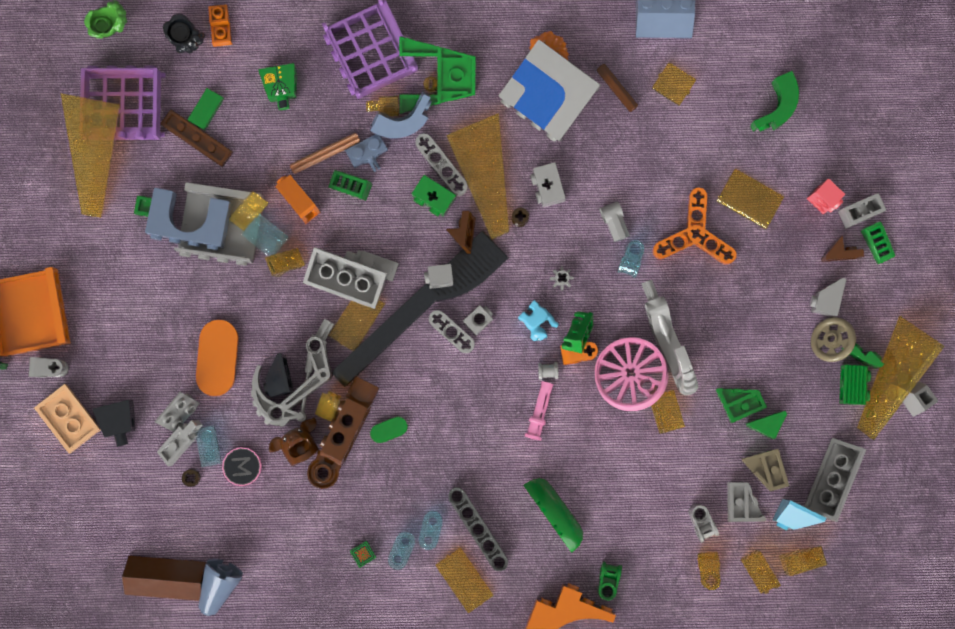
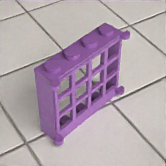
[322,0,418,100]
[80,65,166,140]

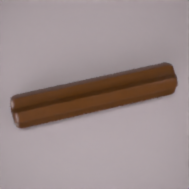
[597,64,638,112]

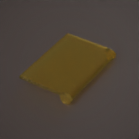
[716,169,784,230]

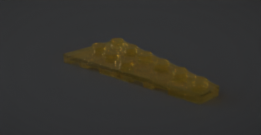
[60,93,120,218]
[446,113,509,240]
[857,316,945,440]

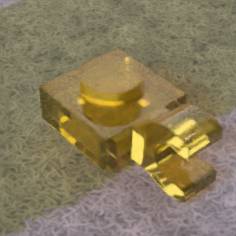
[366,96,399,116]

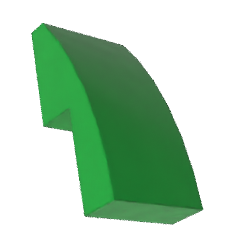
[842,343,884,368]

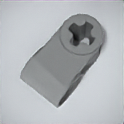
[29,357,69,378]
[688,504,719,543]

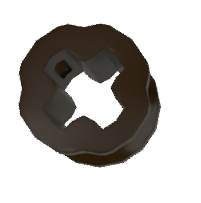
[512,207,529,227]

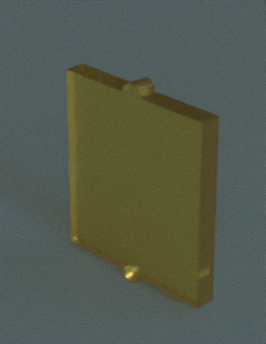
[652,62,696,106]

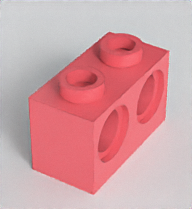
[807,178,845,214]

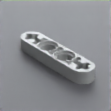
[416,134,467,196]

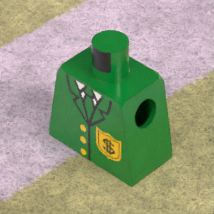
[258,63,297,111]

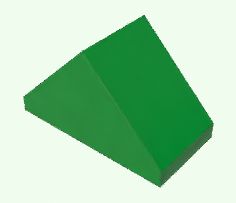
[746,411,787,439]

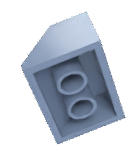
[636,0,695,38]

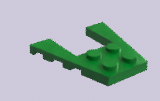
[399,36,476,114]

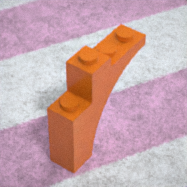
[525,583,616,629]

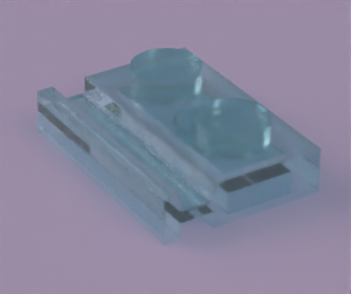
[241,214,289,259]

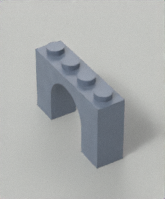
[145,188,233,251]

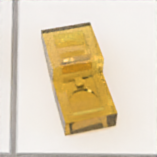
[229,191,268,231]

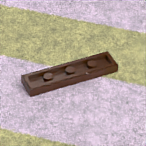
[160,109,233,168]

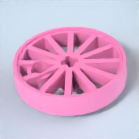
[595,337,669,411]

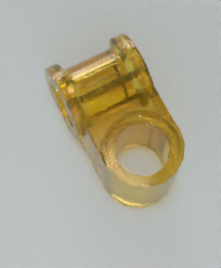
[697,551,721,590]

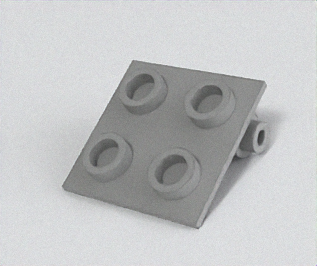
[155,392,200,432]

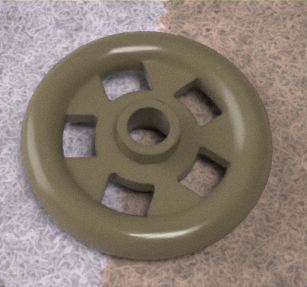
[811,317,856,362]

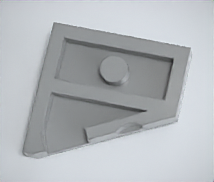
[727,482,766,522]

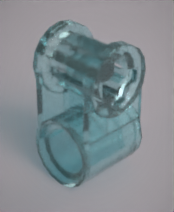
[617,240,644,279]

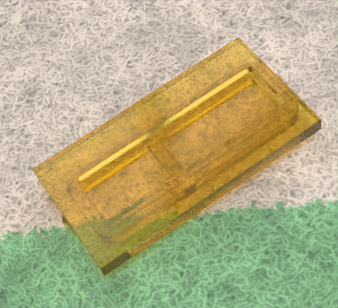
[328,300,385,351]
[435,547,494,613]

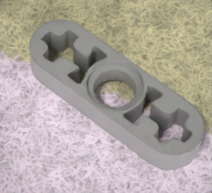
[429,310,475,354]

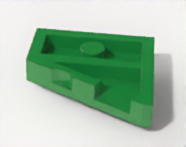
[715,388,767,423]

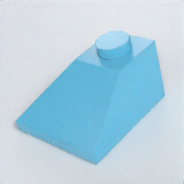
[773,499,826,531]

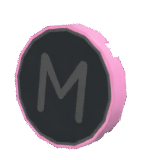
[222,447,262,486]

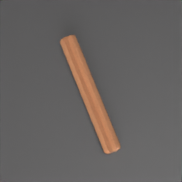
[290,133,360,174]

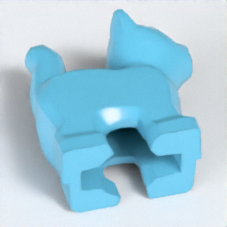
[518,300,559,341]

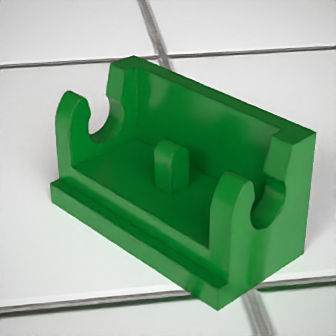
[562,311,594,353]

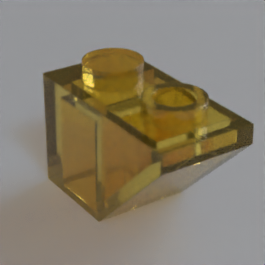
[315,391,342,421]
[779,546,827,576]

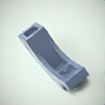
[369,91,432,138]

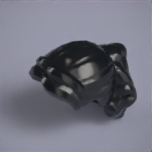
[163,14,205,54]

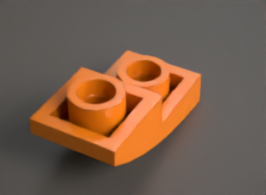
[208,4,232,47]

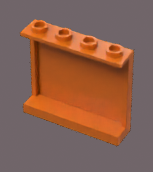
[0,267,71,357]

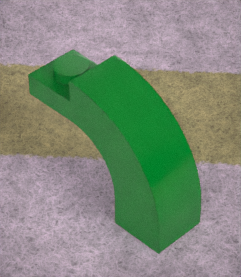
[750,71,799,132]

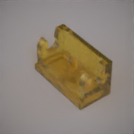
[651,390,685,434]
[740,550,781,594]

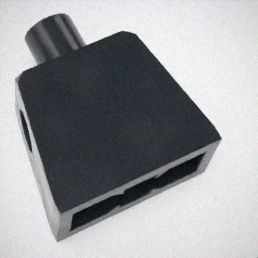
[93,400,135,447]

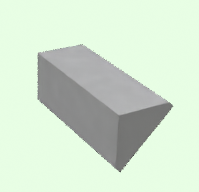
[303,247,387,309]
[804,438,866,522]

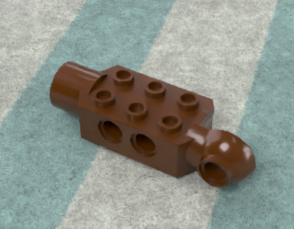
[307,376,380,489]

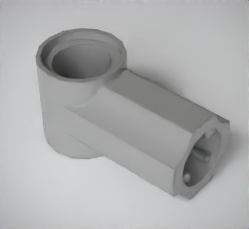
[600,201,630,242]

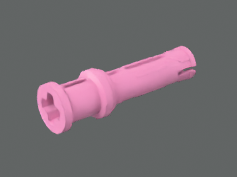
[525,381,554,441]

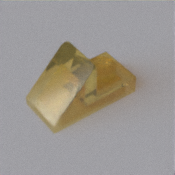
[265,248,305,277]

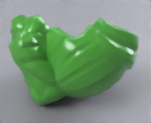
[84,0,127,39]

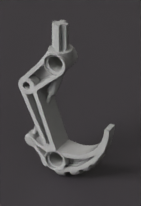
[641,280,698,395]
[251,319,334,427]

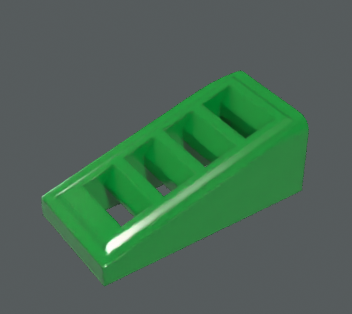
[328,170,372,201]
[861,221,895,265]

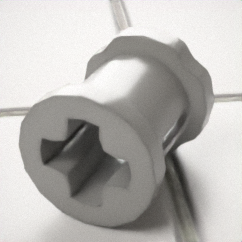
[538,362,558,380]

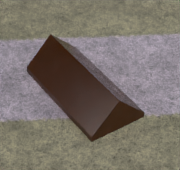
[122,555,206,601]

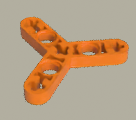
[652,187,736,264]

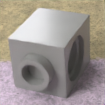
[424,264,453,289]
[463,305,493,336]

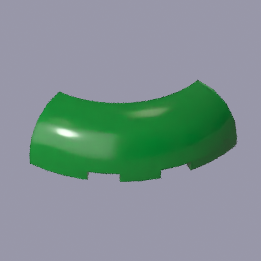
[523,478,583,553]

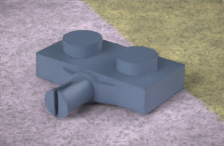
[345,134,388,172]

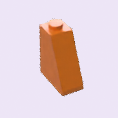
[275,175,321,224]

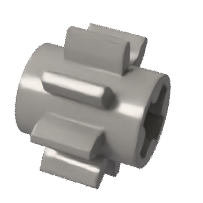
[550,266,574,291]

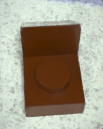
[446,211,476,254]
[821,236,864,262]

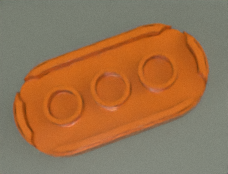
[196,320,239,396]

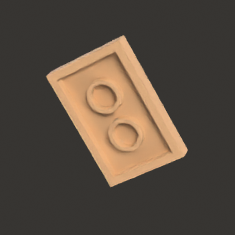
[34,384,101,453]

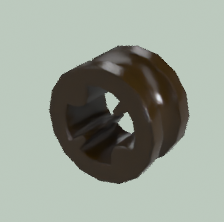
[182,469,201,487]

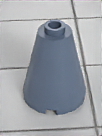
[198,559,243,616]

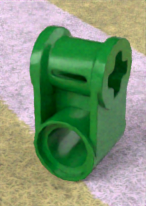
[597,561,622,601]

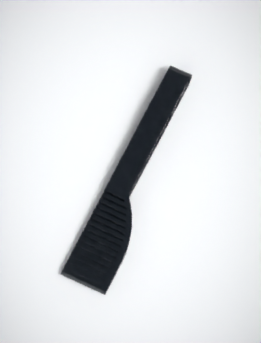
[332,231,509,387]

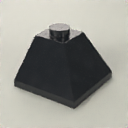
[263,353,294,398]

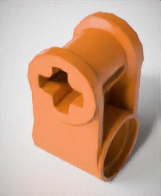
[560,342,598,365]

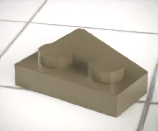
[742,449,789,491]

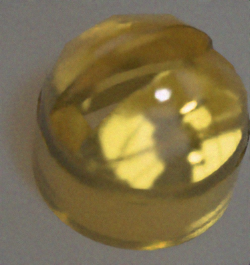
[423,76,437,92]

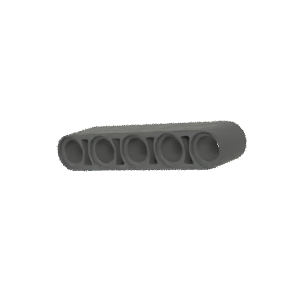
[448,487,508,571]

